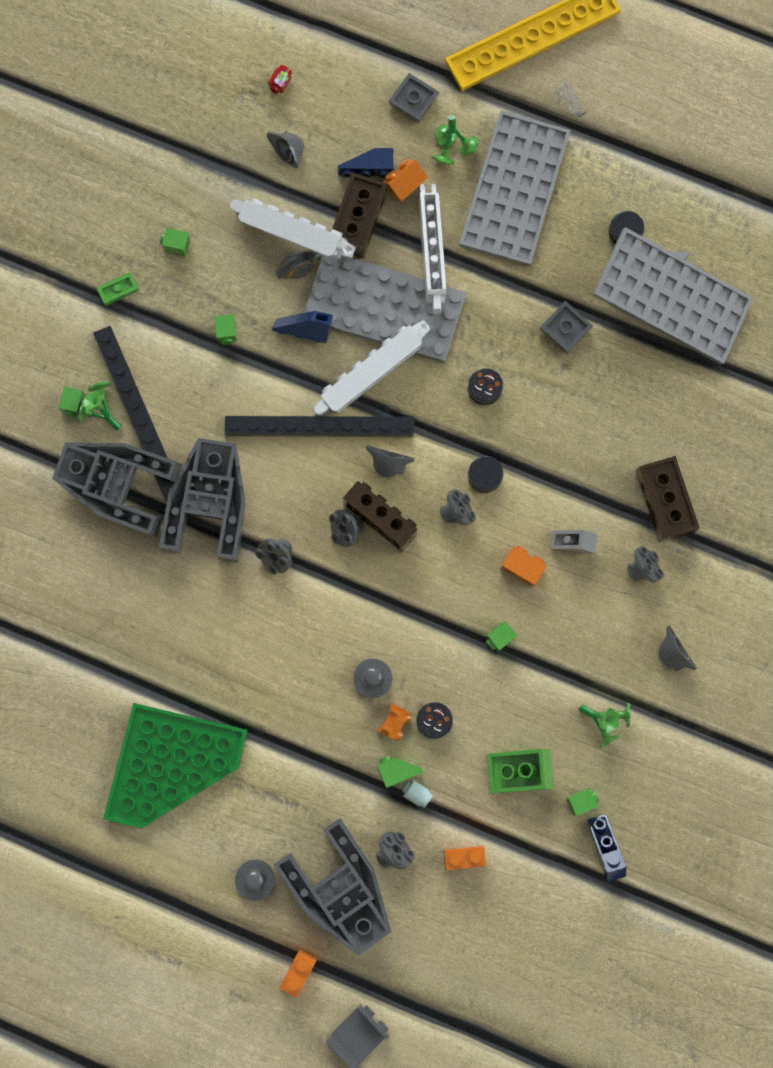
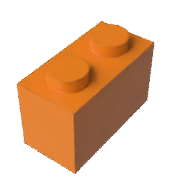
[384,159,428,202]
[501,546,547,587]
[443,845,486,870]
[279,949,317,998]

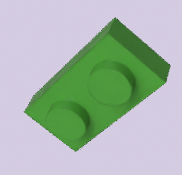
[96,272,139,306]

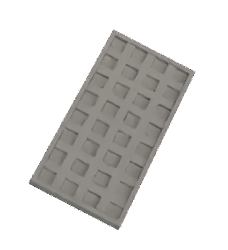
[459,110,571,267]
[593,227,753,365]
[304,255,467,363]

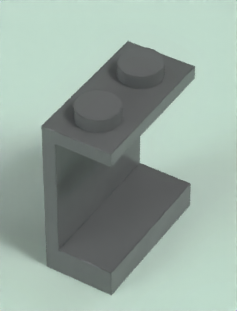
[326,1004,389,1068]

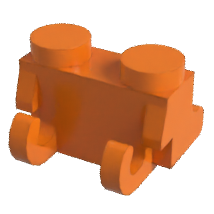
[376,703,411,741]

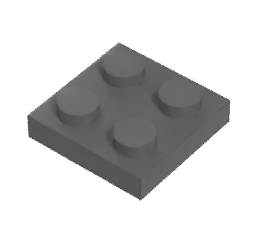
[389,73,439,123]
[540,301,593,354]

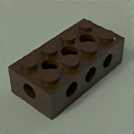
[332,172,387,259]
[635,456,700,543]
[343,481,418,553]

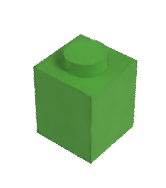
[160,228,191,256]
[214,314,237,345]
[58,386,86,418]
[486,621,517,652]
[566,788,599,816]

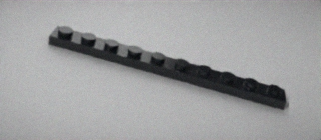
[93,325,175,502]
[224,416,414,437]

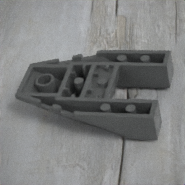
[159,438,246,563]
[52,442,183,537]
[274,818,392,955]

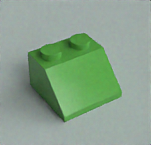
[377,756,423,788]

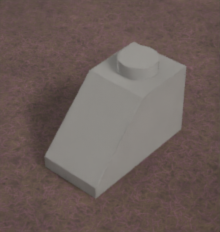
[551,530,597,554]

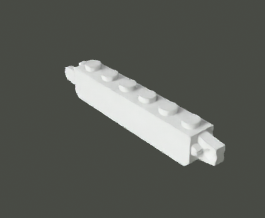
[418,184,446,314]
[230,198,356,260]
[313,320,431,416]

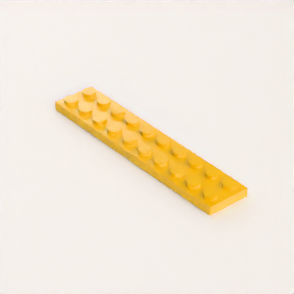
[445,0,621,91]

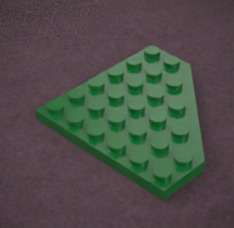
[103,703,248,828]

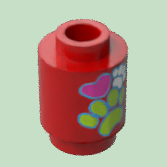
[268,65,292,94]

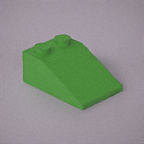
[487,749,554,793]

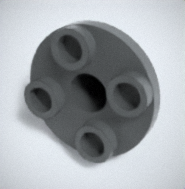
[440,489,476,526]
[329,509,364,547]
[255,538,292,575]
[627,546,664,583]
[353,659,392,698]
[376,832,415,870]
[235,860,275,901]

